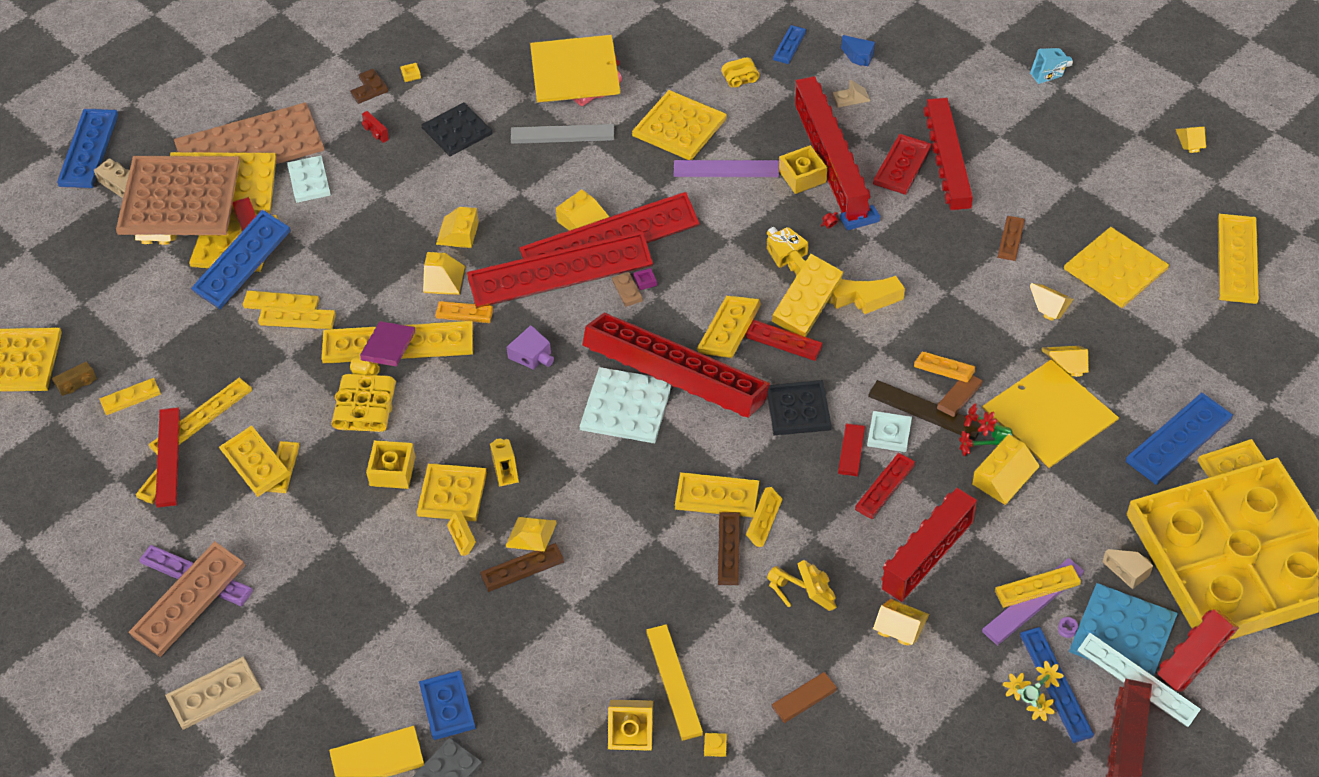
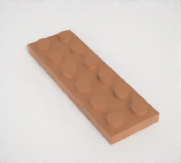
[129,541,246,657]

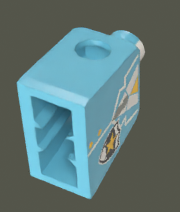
[1030,48,1073,84]

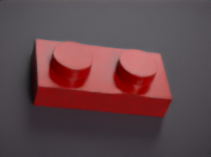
[362,111,389,143]

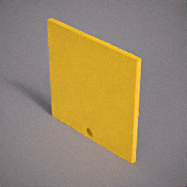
[530,35,620,103]
[982,360,1119,468]

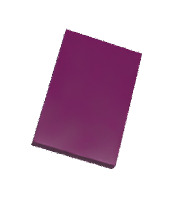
[360,321,415,366]

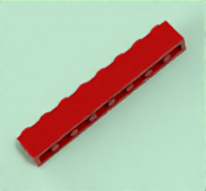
[923,98,973,210]

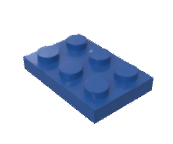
[419,670,476,740]

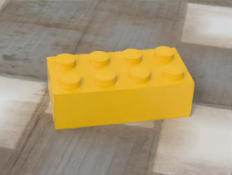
[772,254,843,337]

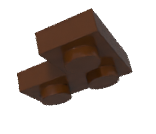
[350,69,388,104]

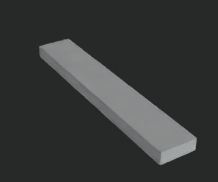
[511,124,614,144]

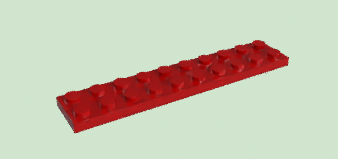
[519,192,699,259]
[467,231,653,308]

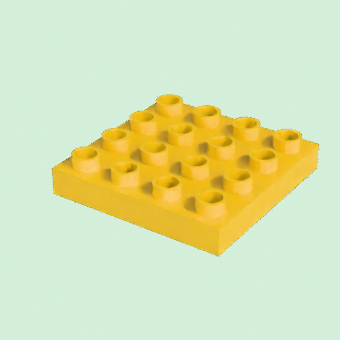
[1127,457,1319,640]

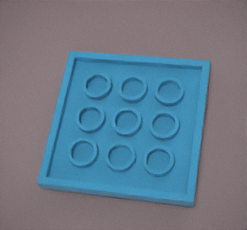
[1069,583,1177,677]

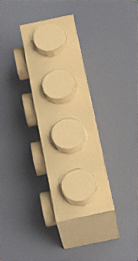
[94,158,130,198]

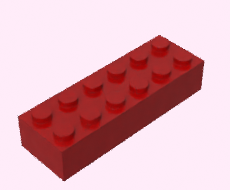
[881,488,977,602]

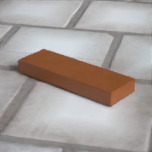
[997,216,1025,261]
[937,375,983,417]
[772,672,837,723]

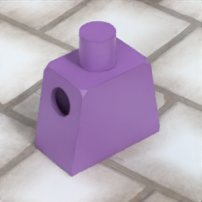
[507,325,554,369]

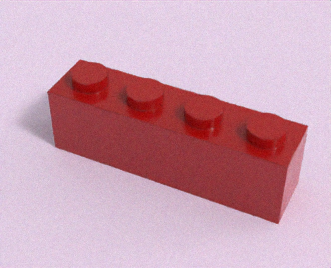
[1157,609,1239,692]

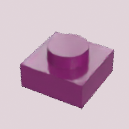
[633,268,657,291]

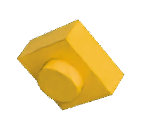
[400,63,421,82]
[704,733,727,757]

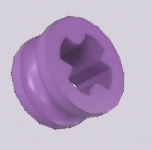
[1058,617,1078,638]

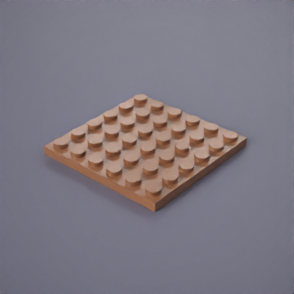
[116,156,240,235]

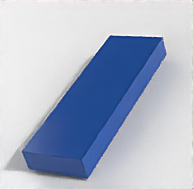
[773,25,806,64]

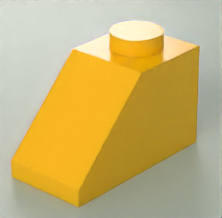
[1176,127,1206,153]

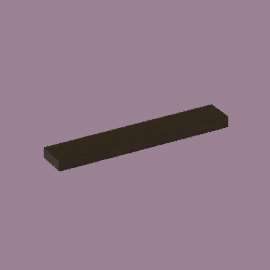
[868,380,982,441]

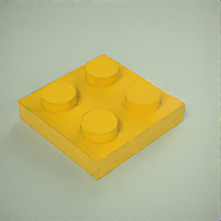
[798,560,837,611]

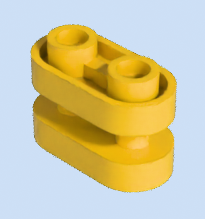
[721,57,760,88]

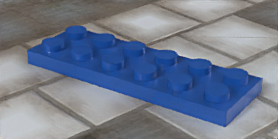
[57,109,118,188]
[191,210,291,309]
[1125,392,1233,485]

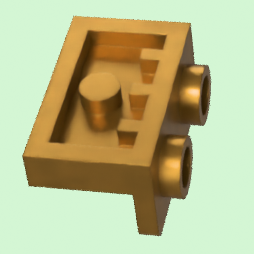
[52,361,97,396]

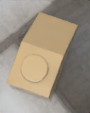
[1103,549,1153,589]

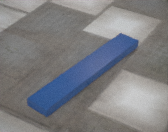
[1020,627,1094,743]

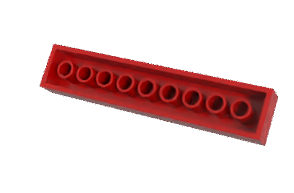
[795,76,871,221]
[582,312,770,418]

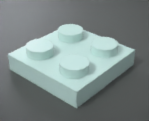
[867,411,912,452]

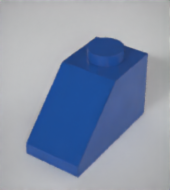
[841,35,875,67]

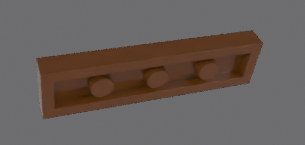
[718,512,739,585]
[480,543,564,592]

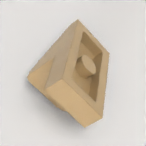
[833,80,870,108]

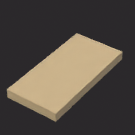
[165,656,262,730]

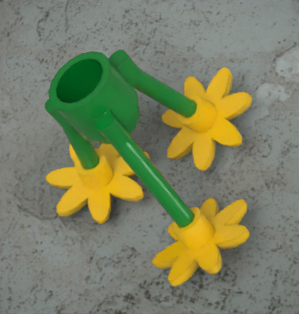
[1003,661,1064,722]

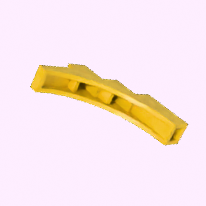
[788,251,905,314]

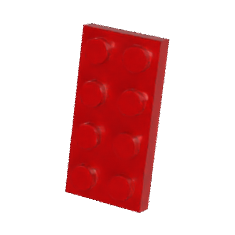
[873,134,932,195]

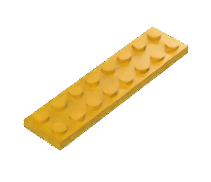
[322,321,473,363]

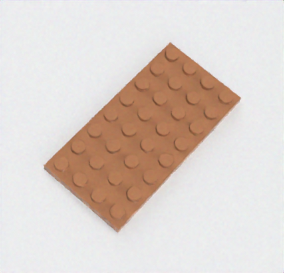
[174,102,324,164]

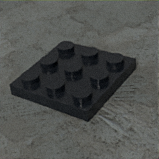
[421,102,493,157]
[767,380,832,436]

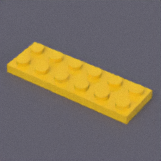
[1218,214,1259,304]

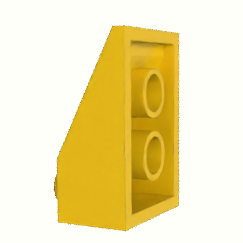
[556,189,609,231]

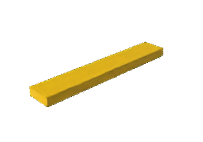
[148,377,252,454]
[646,624,703,741]

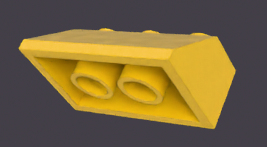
[972,434,1039,505]

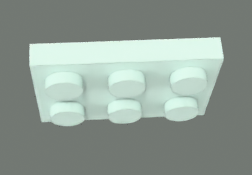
[287,156,331,203]

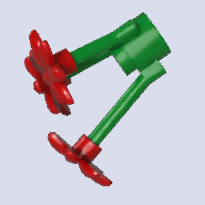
[959,403,1012,457]

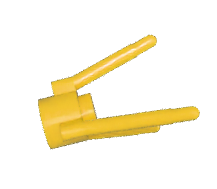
[767,566,806,607]

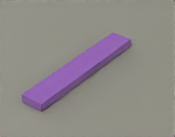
[674,160,779,177]
[139,545,253,607]
[982,558,1084,646]

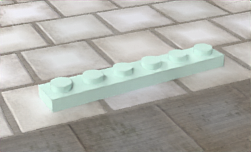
[1077,633,1201,727]

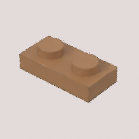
[612,272,643,307]

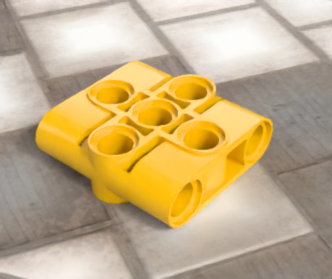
[331,374,396,432]

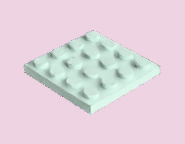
[579,367,672,443]

